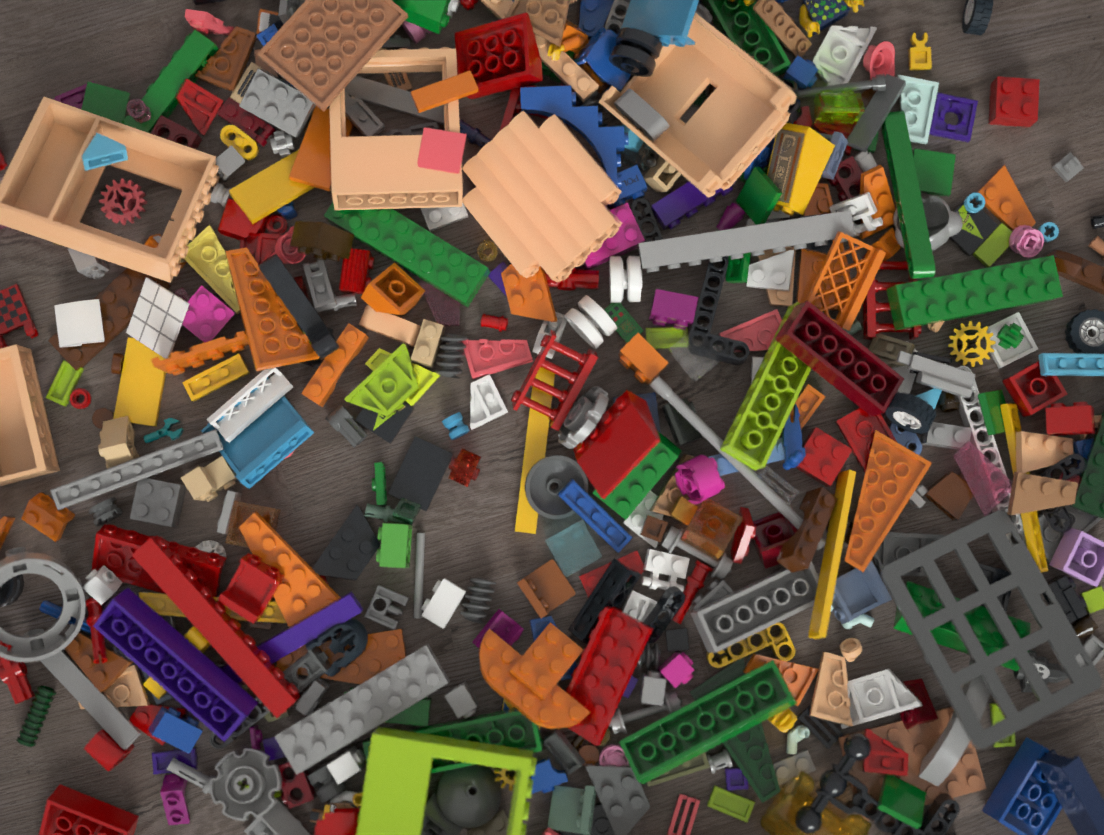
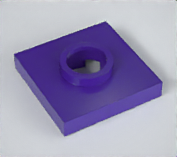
[929,92,978,142]

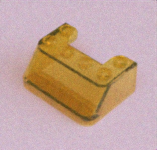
[760,770,872,835]

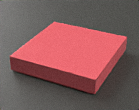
[417,127,466,174]

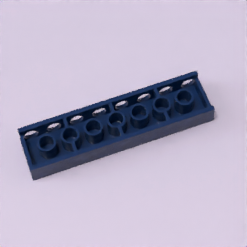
[1036,749,1104,835]

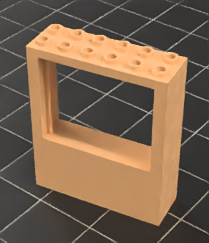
[330,47,463,210]

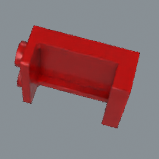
[217,553,285,624]

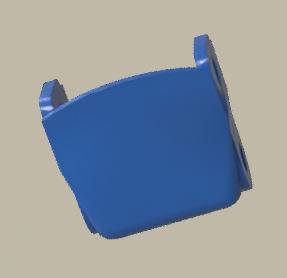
[574,27,631,91]

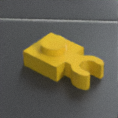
[908,33,932,70]

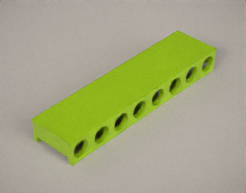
[720,302,811,471]

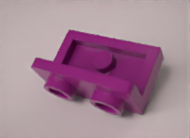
[472,609,524,648]

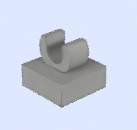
[1052,152,1084,183]
[908,485,928,509]

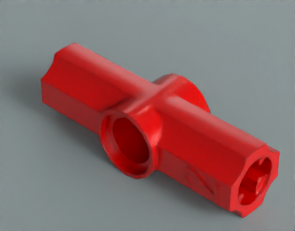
[544,268,599,291]
[0,641,34,704]

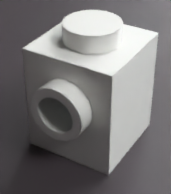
[82,565,123,605]

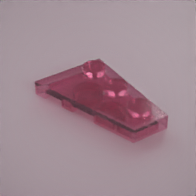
[953,440,1012,516]

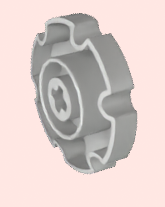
[558,386,609,449]
[210,748,282,821]

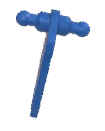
[782,404,806,470]

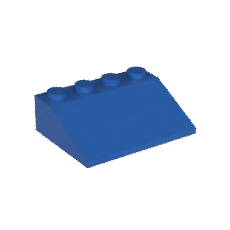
[982,737,1062,835]

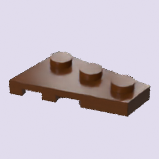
[195,26,257,92]
[64,631,133,693]

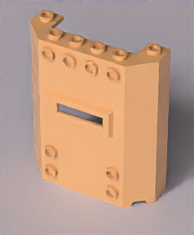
[599,12,797,198]

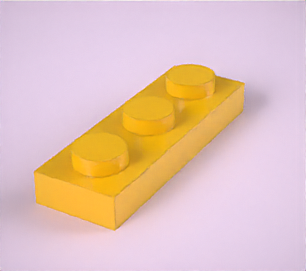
[182,354,250,402]

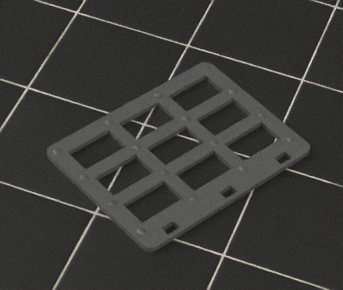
[880,510,1102,749]

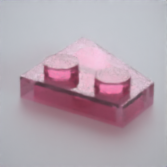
[419,283,460,326]

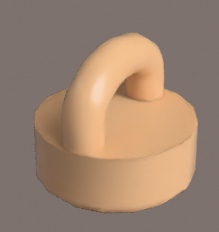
[840,638,862,662]

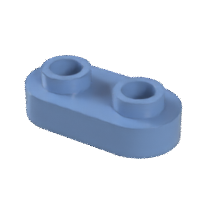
[889,422,922,455]

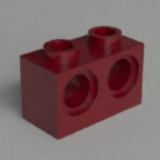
[151,115,202,150]
[828,156,862,202]
[277,761,317,809]

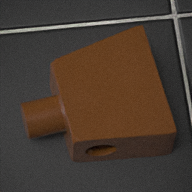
[924,468,975,520]

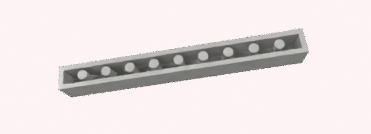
[638,210,855,273]

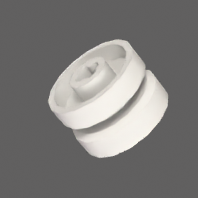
[609,256,642,303]
[564,295,617,349]

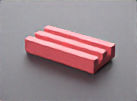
[667,793,700,835]

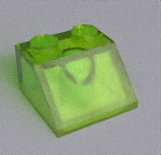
[814,90,864,124]

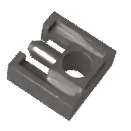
[364,585,409,630]
[295,678,330,716]

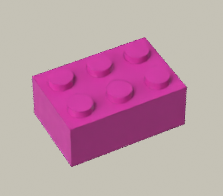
[583,203,645,270]

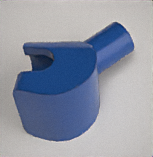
[277,201,298,220]

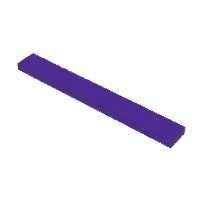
[220,591,363,683]

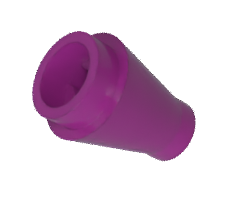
[716,202,745,231]

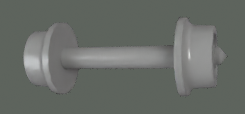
[661,526,733,579]
[609,691,683,734]

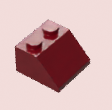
[752,512,798,569]

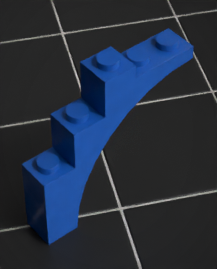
[520,86,629,188]

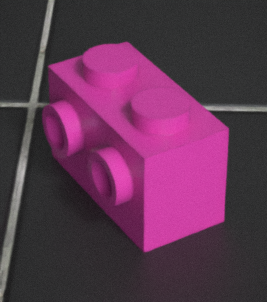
[658,651,694,688]

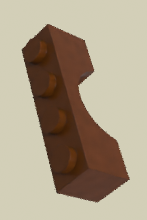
[776,486,838,573]

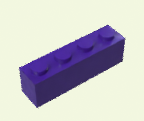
[651,181,736,230]

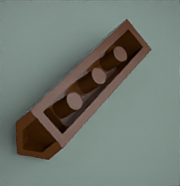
[1047,249,1104,295]

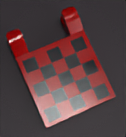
[0,284,39,349]

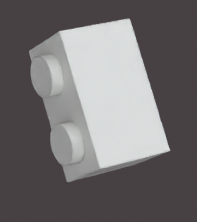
[421,578,467,629]
[327,746,366,784]

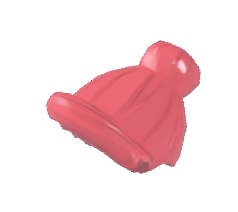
[270,226,306,265]

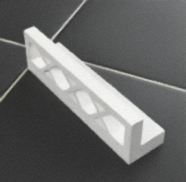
[207,367,293,442]

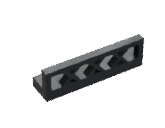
[568,558,641,643]

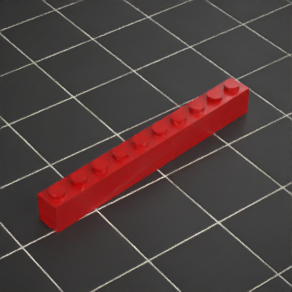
[132,535,301,718]

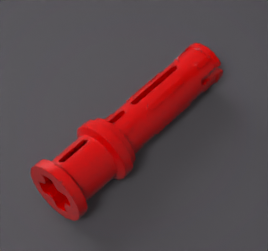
[672,560,713,624]
[85,598,108,664]

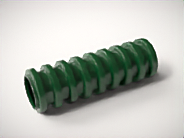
[16,685,56,747]

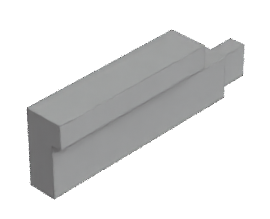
[896,351,976,398]

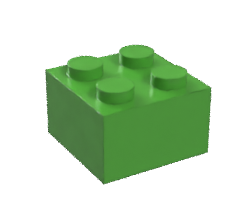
[376,523,413,568]

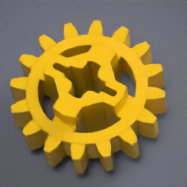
[948,321,996,367]

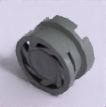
[88,497,123,526]

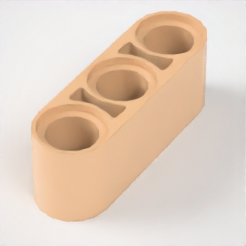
[358,305,421,347]

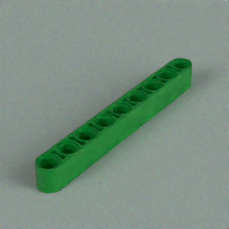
[881,111,935,279]

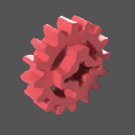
[99,178,147,225]

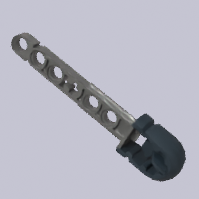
[210,618,368,749]

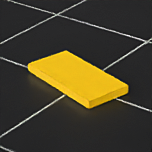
[229,150,315,224]
[113,337,166,427]

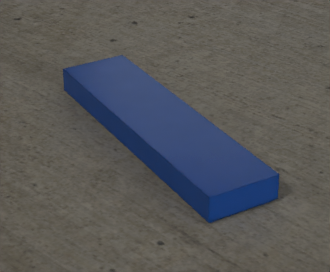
[557,479,633,553]

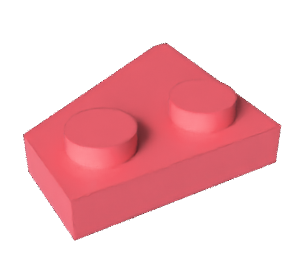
[185,9,235,36]

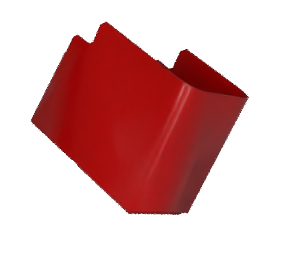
[218,198,270,240]
[84,728,135,772]
[315,808,361,835]

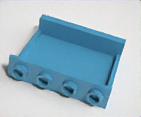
[621,0,699,47]
[201,377,315,489]

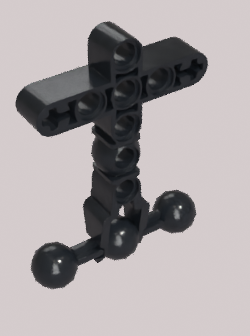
[795,733,960,835]

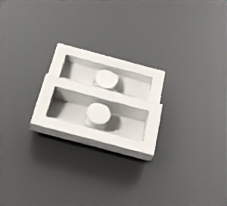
[54,299,104,348]

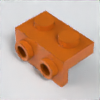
[21,492,75,542]

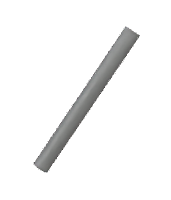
[413,533,425,619]

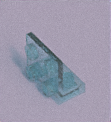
[545,520,602,577]

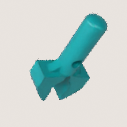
[143,418,184,443]

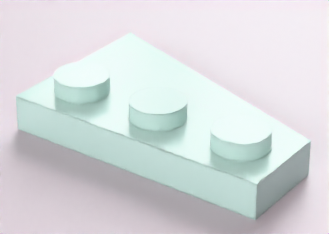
[896,75,939,145]

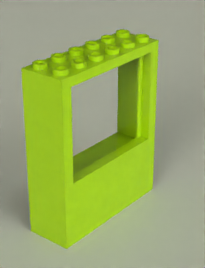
[357,727,537,835]

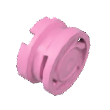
[1009,225,1044,258]
[599,744,629,766]

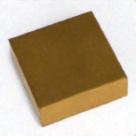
[669,496,698,525]

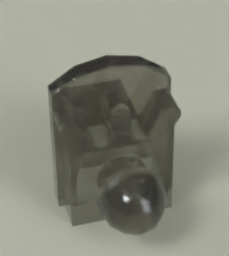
[621,142,657,172]

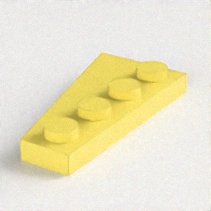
[185,225,240,314]

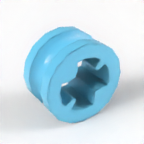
[964,192,985,213]
[1038,222,1059,242]

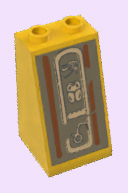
[767,123,835,216]

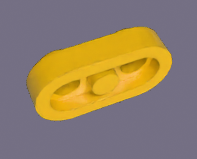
[220,125,259,160]

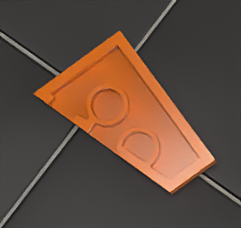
[859,165,896,239]
[977,165,1036,232]
[743,654,819,706]

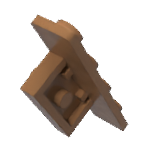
[753,0,812,58]

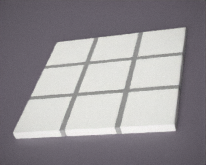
[126,277,189,359]

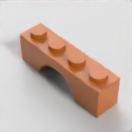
[301,323,369,407]

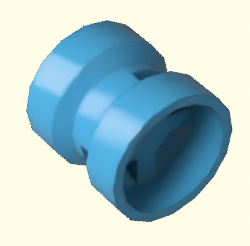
[442,412,470,440]

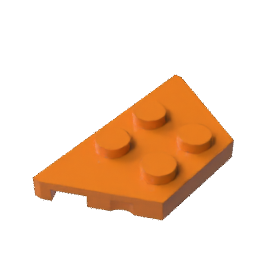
[501,264,557,322]

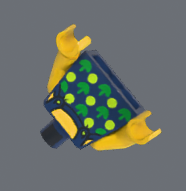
[799,0,865,38]

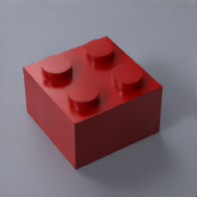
[989,76,1040,127]
[1002,360,1067,417]
[1045,402,1095,436]
[795,427,853,487]

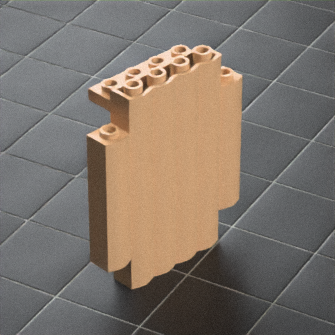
[462,111,622,283]

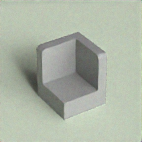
[216,145,245,182]

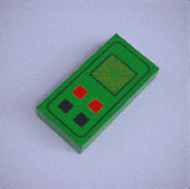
[604,303,644,344]

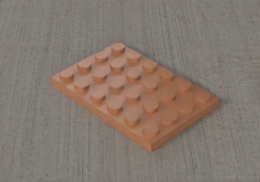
[257,0,408,112]
[838,706,987,822]

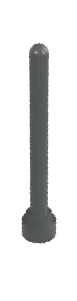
[798,74,886,98]

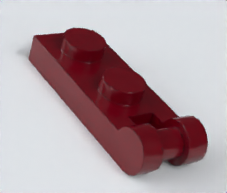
[217,97,276,147]

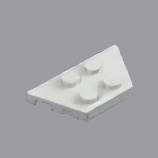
[812,26,877,99]
[841,669,922,729]

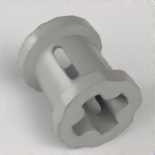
[706,748,733,774]

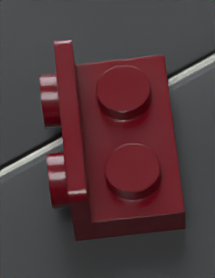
[899,678,938,729]

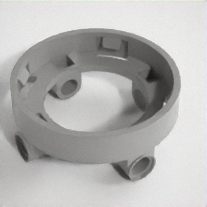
[0,547,86,662]

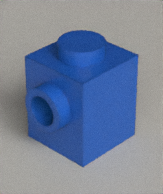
[783,56,818,90]

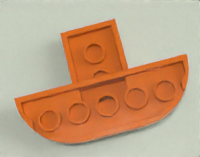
[478,622,590,729]

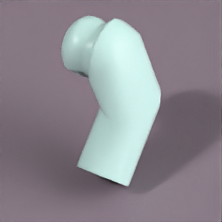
[842,613,874,629]
[786,725,810,754]

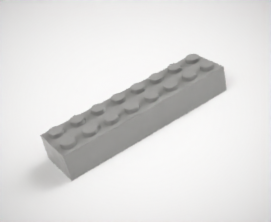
[274,644,450,775]

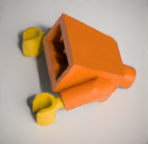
[547,19,589,60]

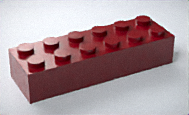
[775,300,904,416]

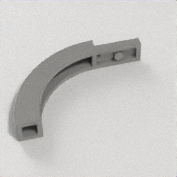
[918,658,990,786]

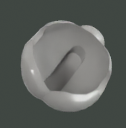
[893,195,963,251]

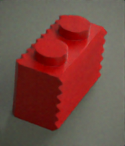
[339,248,375,294]

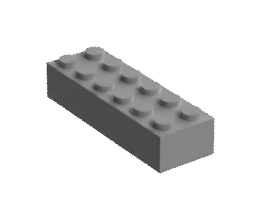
[690,562,819,653]

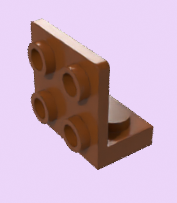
[517,559,576,618]

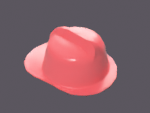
[863,41,895,91]

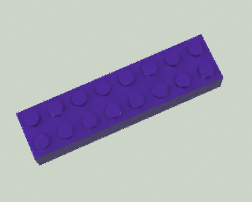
[93,588,258,742]

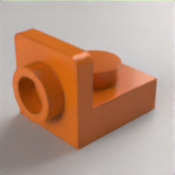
[867,228,901,261]

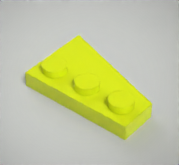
[365,348,440,406]

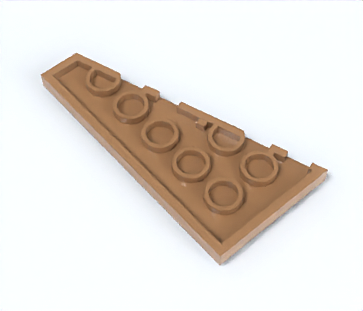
[506,0,570,47]

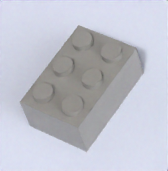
[239,68,315,137]

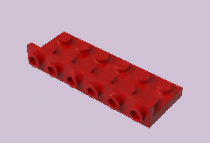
[91,524,226,597]
[565,607,653,746]

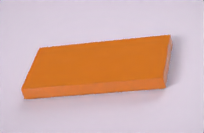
[289,106,354,192]

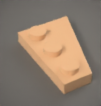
[809,652,853,727]

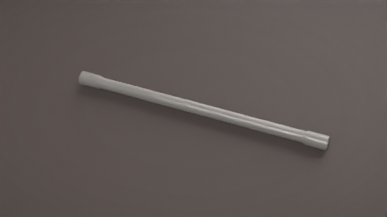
[650,376,826,550]

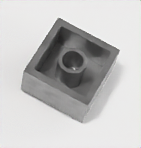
[130,478,186,527]

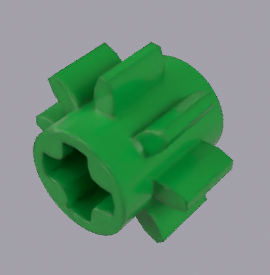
[996,322,1024,350]

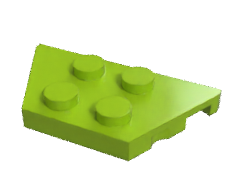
[344,343,419,417]

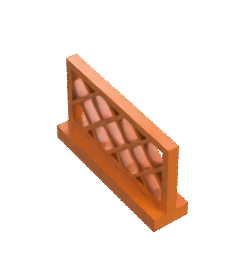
[806,231,886,331]

